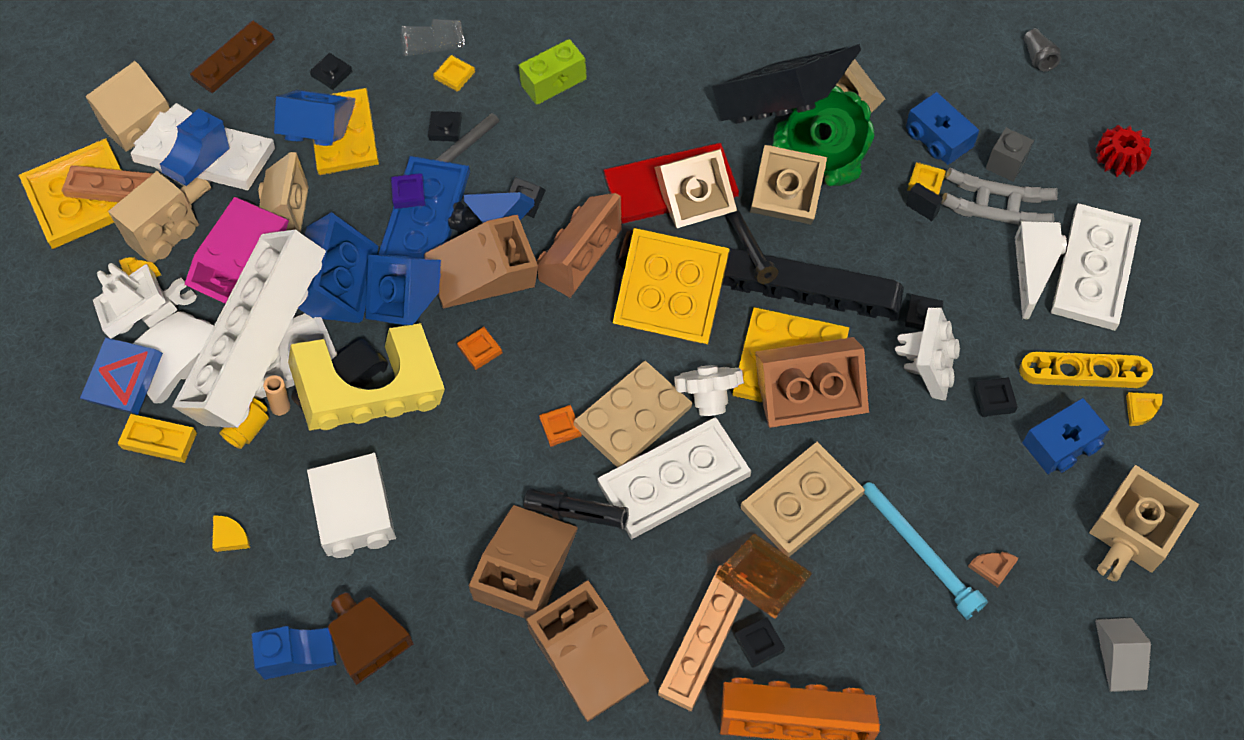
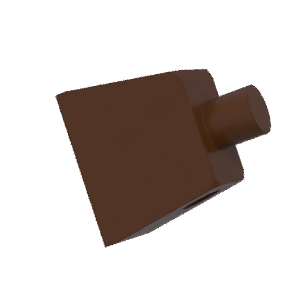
[327,593,414,685]

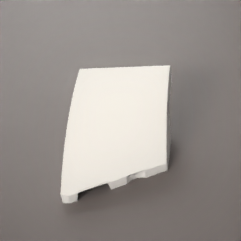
[133,311,214,403]

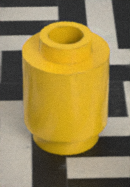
[219,398,269,449]

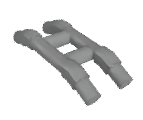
[941,168,1058,226]

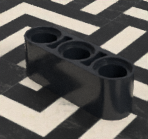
[291,339,388,411]

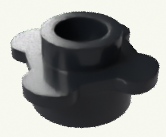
[448,202,479,235]

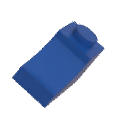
[160,108,230,186]
[252,626,337,680]

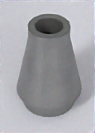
[1024,29,1061,71]

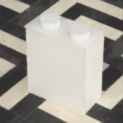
[307,453,396,558]

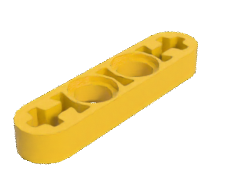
[1019,352,1153,388]

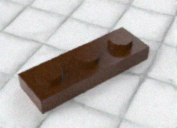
[190,21,275,93]

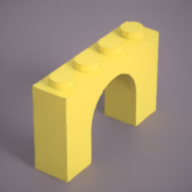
[288,323,445,431]

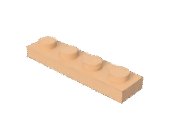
[658,565,747,712]

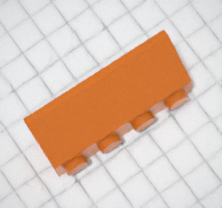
[720,678,879,740]

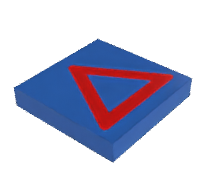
[80,337,163,415]

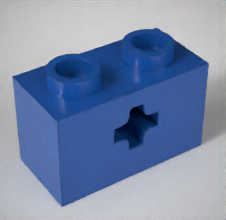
[906,92,979,165]
[1022,398,1110,474]

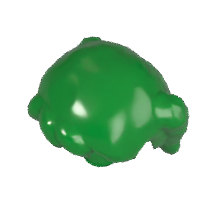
[772,85,875,187]

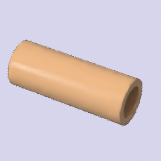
[263,375,290,416]

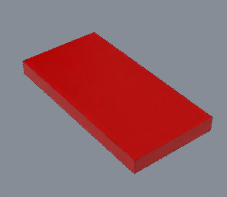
[604,143,739,224]

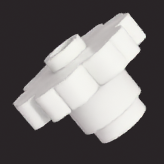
[674,365,744,416]

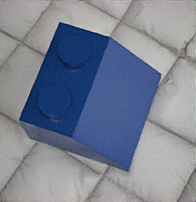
[274,90,355,146]
[365,254,441,325]

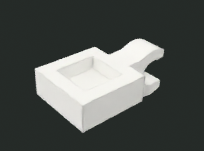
[142,278,197,328]

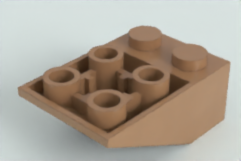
[424,214,538,308]
[469,505,578,619]
[526,581,649,722]

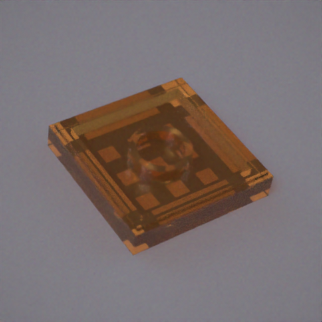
[716,534,812,619]

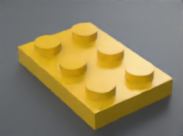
[313,88,379,175]

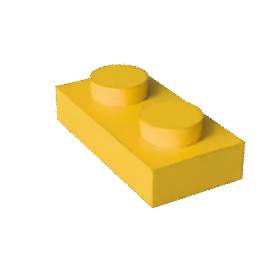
[118,414,197,463]

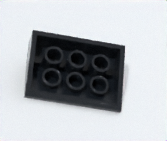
[712,44,861,124]

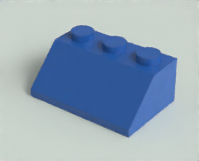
[298,212,379,323]

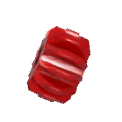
[1096,124,1152,178]

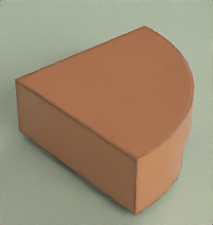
[968,552,1019,588]

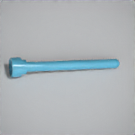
[863,482,988,620]

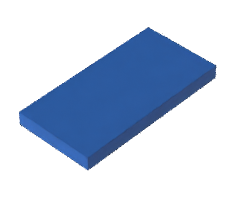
[378,156,470,258]

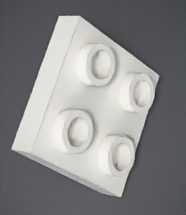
[93,263,166,339]
[895,308,960,400]

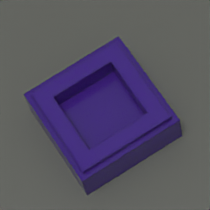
[391,173,426,209]

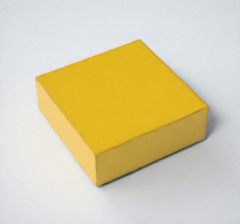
[433,55,475,92]
[907,162,946,195]

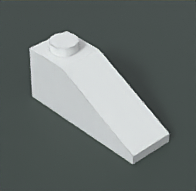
[1015,221,1067,319]

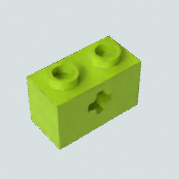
[519,39,586,105]

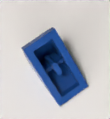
[464,192,534,223]

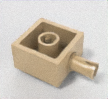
[108,171,211,263]
[1089,465,1199,581]

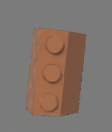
[537,193,622,298]
[755,337,869,428]

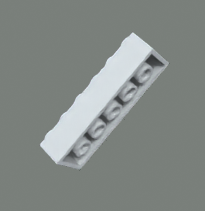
[172,229,326,428]

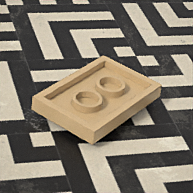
[574,361,692,468]
[740,442,865,558]

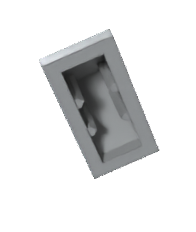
[1096,618,1151,692]

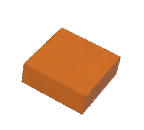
[457,327,503,370]
[539,405,582,447]

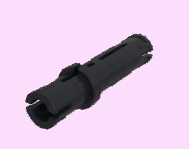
[524,488,629,530]

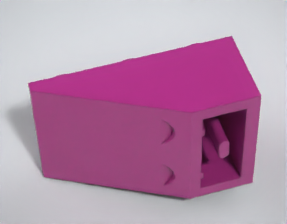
[184,197,289,304]

